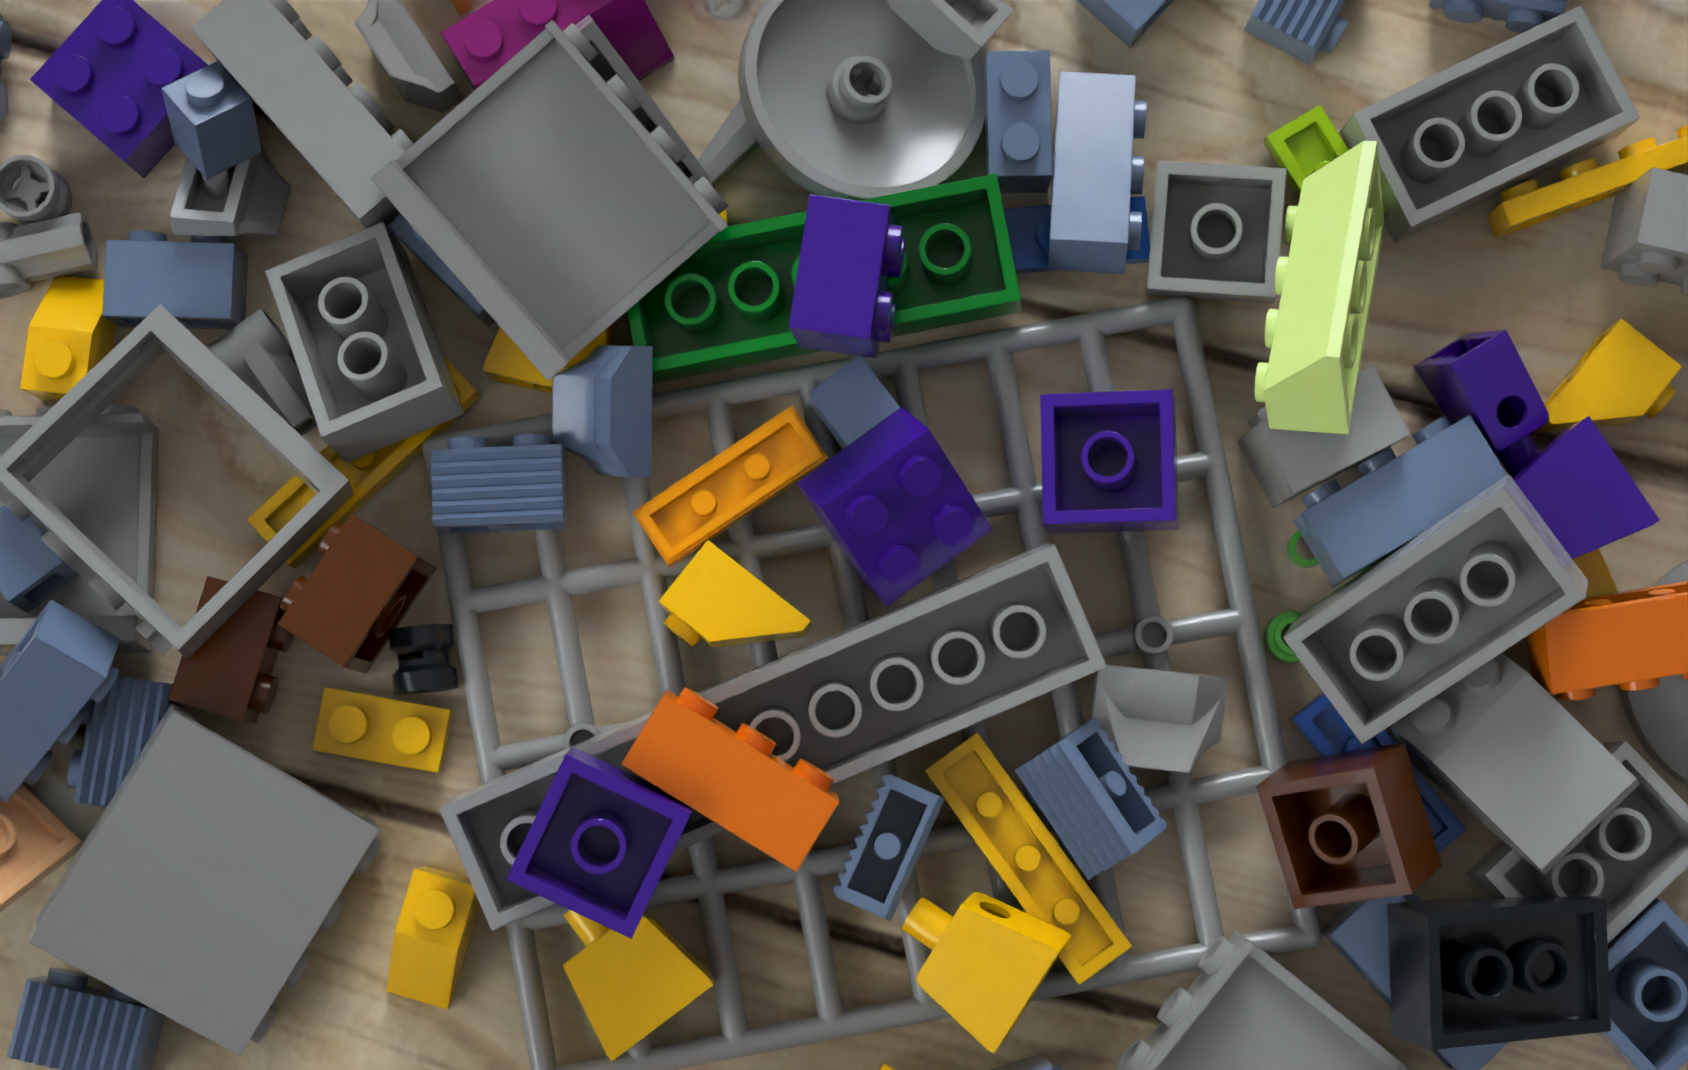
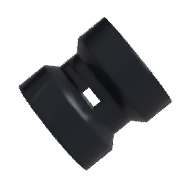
[389,624,459,695]

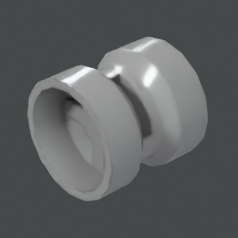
[0,155,72,225]

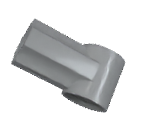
[0,212,98,298]
[209,308,317,435]

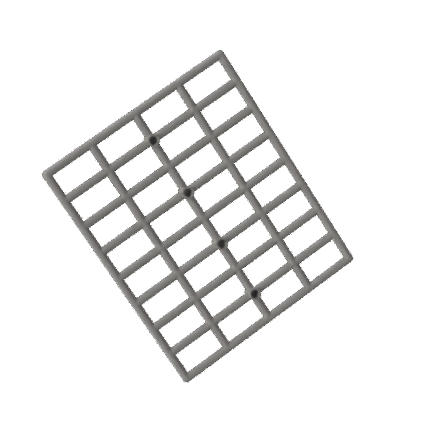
[422,296,1322,1070]

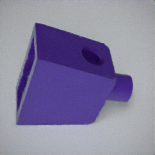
[1414,330,1549,479]
[1513,416,1660,559]

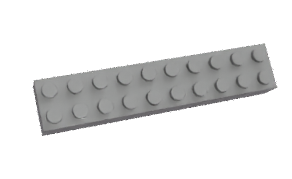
[439,543,1107,931]

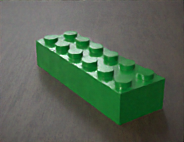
[627,173,1022,384]

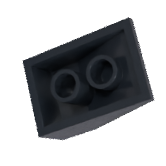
[1387,896,1611,1050]

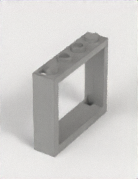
[0,304,354,660]

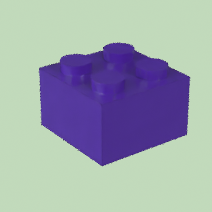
[30,0,208,179]
[789,194,906,358]
[1040,389,1179,534]
[796,407,993,607]
[506,747,693,939]

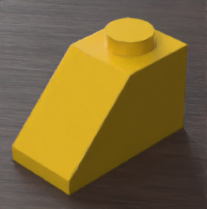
[20,276,116,402]
[1534,318,1682,433]
[658,540,812,648]
[386,866,481,1009]

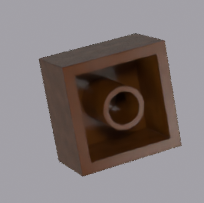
[278,514,437,674]
[1256,743,1442,909]

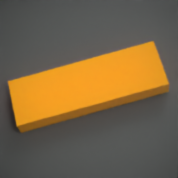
[632,405,829,568]

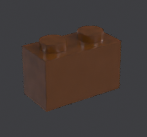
[168,576,294,724]

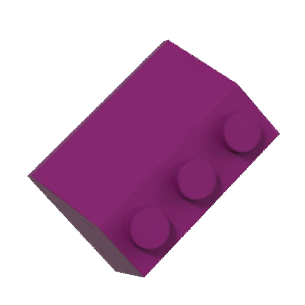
[441,0,675,90]

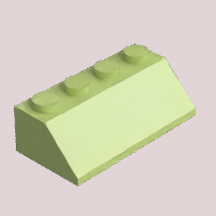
[1255,141,1385,434]

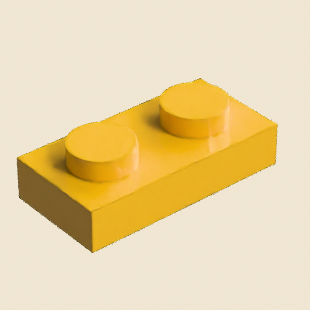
[312,687,454,773]

